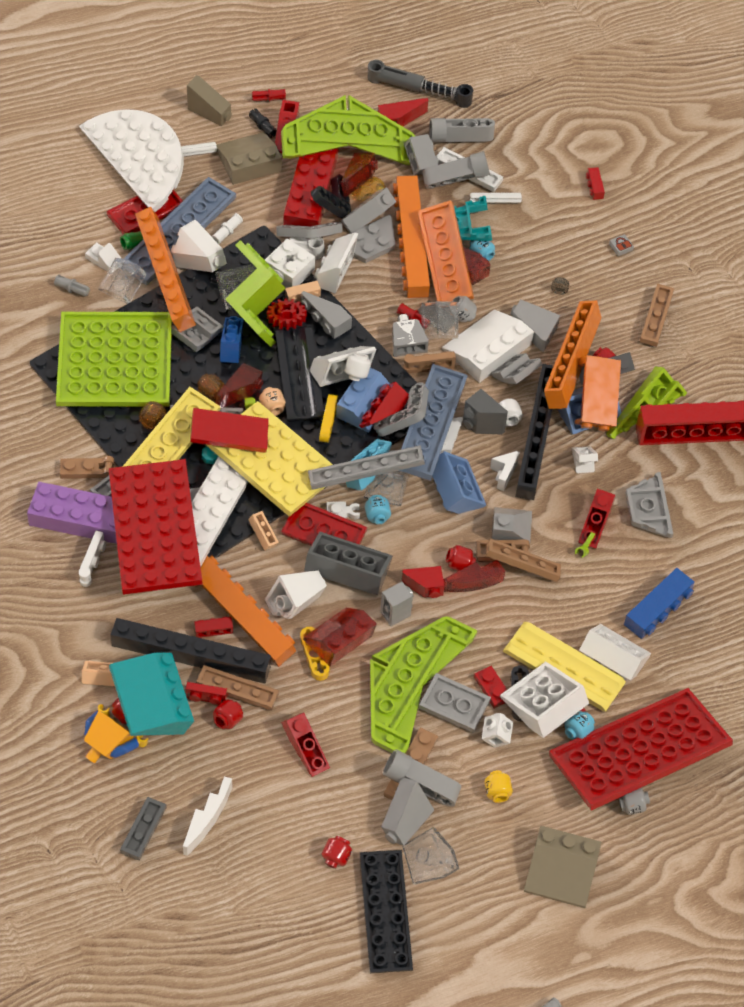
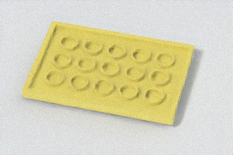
[206,401,333,517]

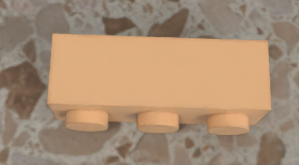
[285,281,321,303]
[248,511,279,551]

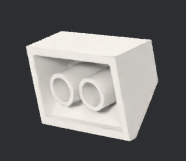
[314,232,358,294]
[310,346,376,387]
[579,624,651,681]

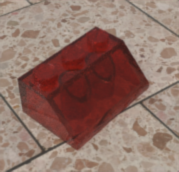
[303,607,377,667]

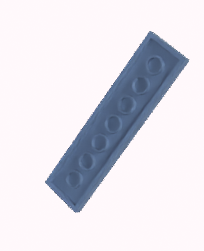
[119,177,236,285]
[399,364,468,481]

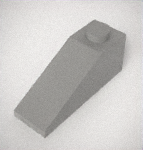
[341,187,396,233]

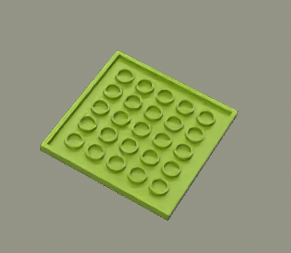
[56,312,172,407]

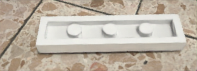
[437,147,503,192]

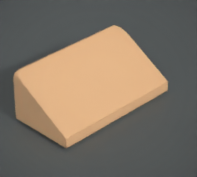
[82,661,115,686]

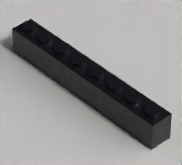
[515,364,554,500]
[110,618,271,684]

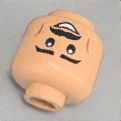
[259,387,286,416]

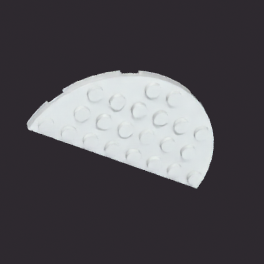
[79,110,184,212]

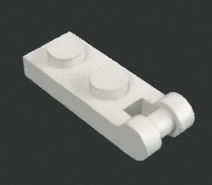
[79,531,106,587]

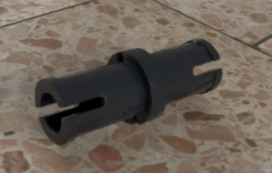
[249,108,277,138]

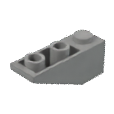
[300,291,352,339]

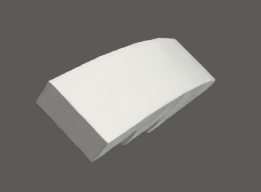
[183,777,232,856]

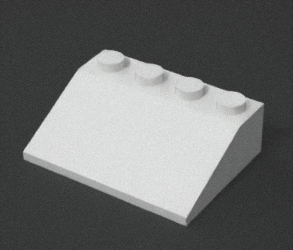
[442,309,534,383]

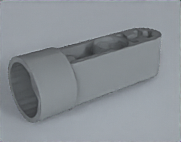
[429,118,495,143]
[422,151,490,189]
[383,749,461,807]

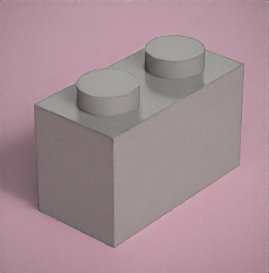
[404,134,439,176]
[380,582,414,626]

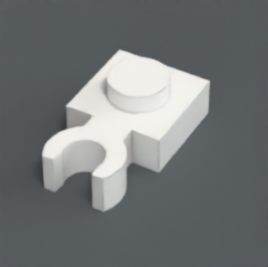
[326,502,360,520]

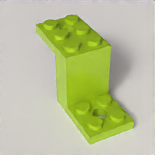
[225,240,286,347]

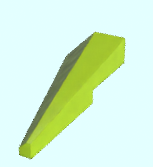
[606,366,687,439]

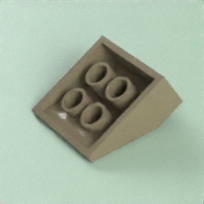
[216,132,282,185]
[524,826,602,908]

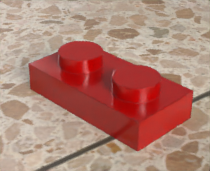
[474,665,507,708]
[185,682,227,705]

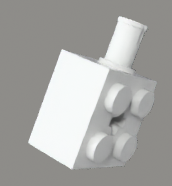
[265,239,315,288]

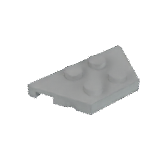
[333,215,396,263]
[625,472,673,538]

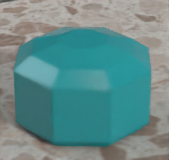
[202,446,219,464]

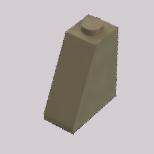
[187,75,232,126]

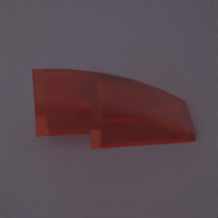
[443,560,506,592]

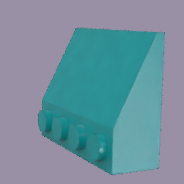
[109,653,195,736]

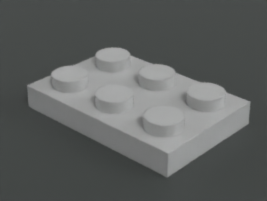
[419,673,491,733]

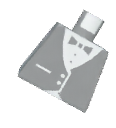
[392,314,429,357]

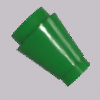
[120,232,143,251]

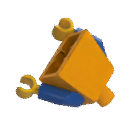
[84,704,149,763]

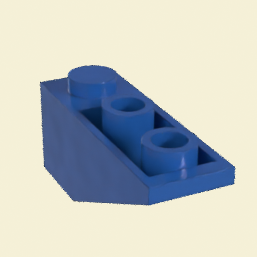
[220,316,244,363]

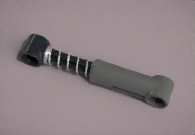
[367,60,474,108]

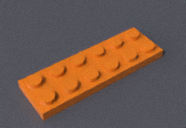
[418,200,474,309]

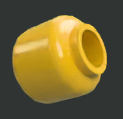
[484,770,513,803]

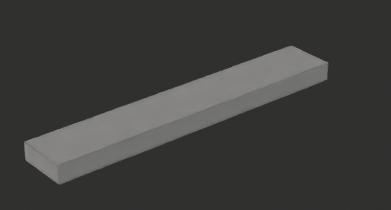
[308,445,425,490]

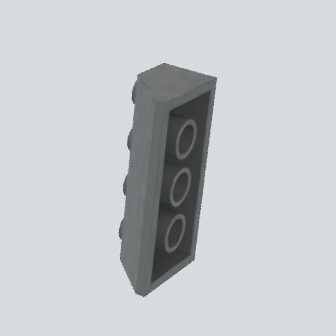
[304,532,393,596]

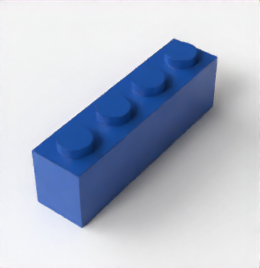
[624,568,695,639]

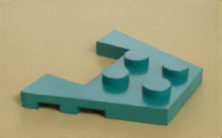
[454,196,492,241]

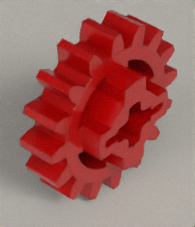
[267,298,307,330]

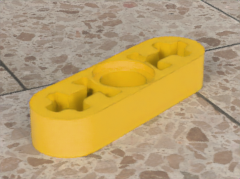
[319,394,338,443]
[300,627,329,681]

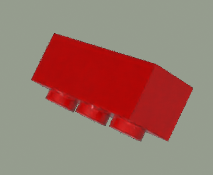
[586,167,605,200]
[194,616,233,638]

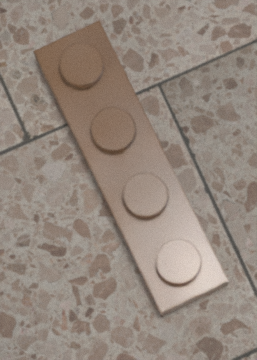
[640,284,674,347]
[486,538,561,582]
[196,665,279,711]
[384,727,438,800]

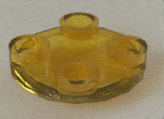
[351,175,386,202]

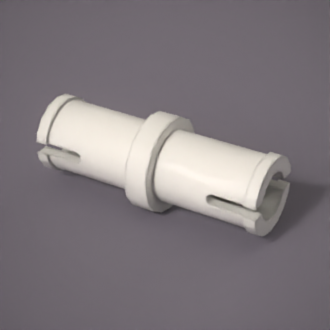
[211,213,243,244]

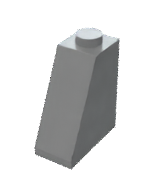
[510,299,560,352]
[381,777,434,846]

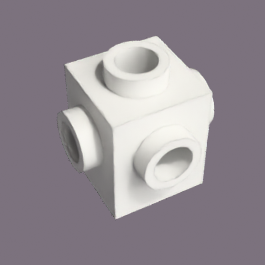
[482,713,513,748]

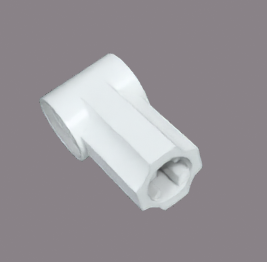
[290,237,325,260]

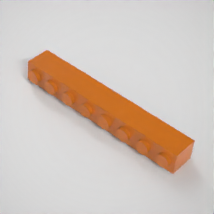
[393,176,430,298]
[135,207,196,332]
[544,300,602,409]
[201,555,296,667]

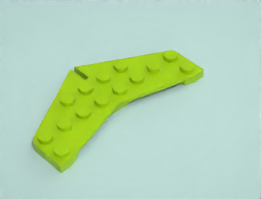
[281,95,415,166]
[370,616,477,754]

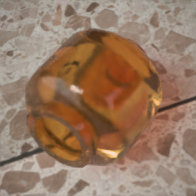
[197,373,225,401]
[139,401,166,429]

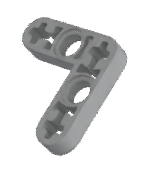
[276,222,343,238]
[374,382,429,436]

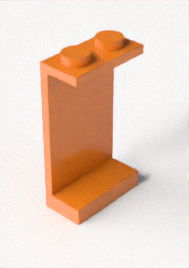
[575,355,621,431]

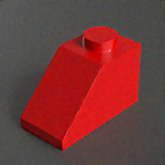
[401,566,445,598]

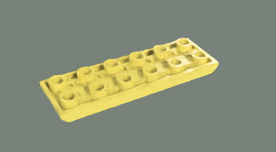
[503,622,626,712]

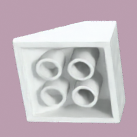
[500,662,589,738]

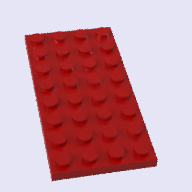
[109,459,203,595]
[549,688,733,811]

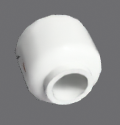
[345,352,371,381]
[499,399,523,426]

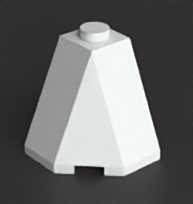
[170,220,227,272]
[265,570,327,619]

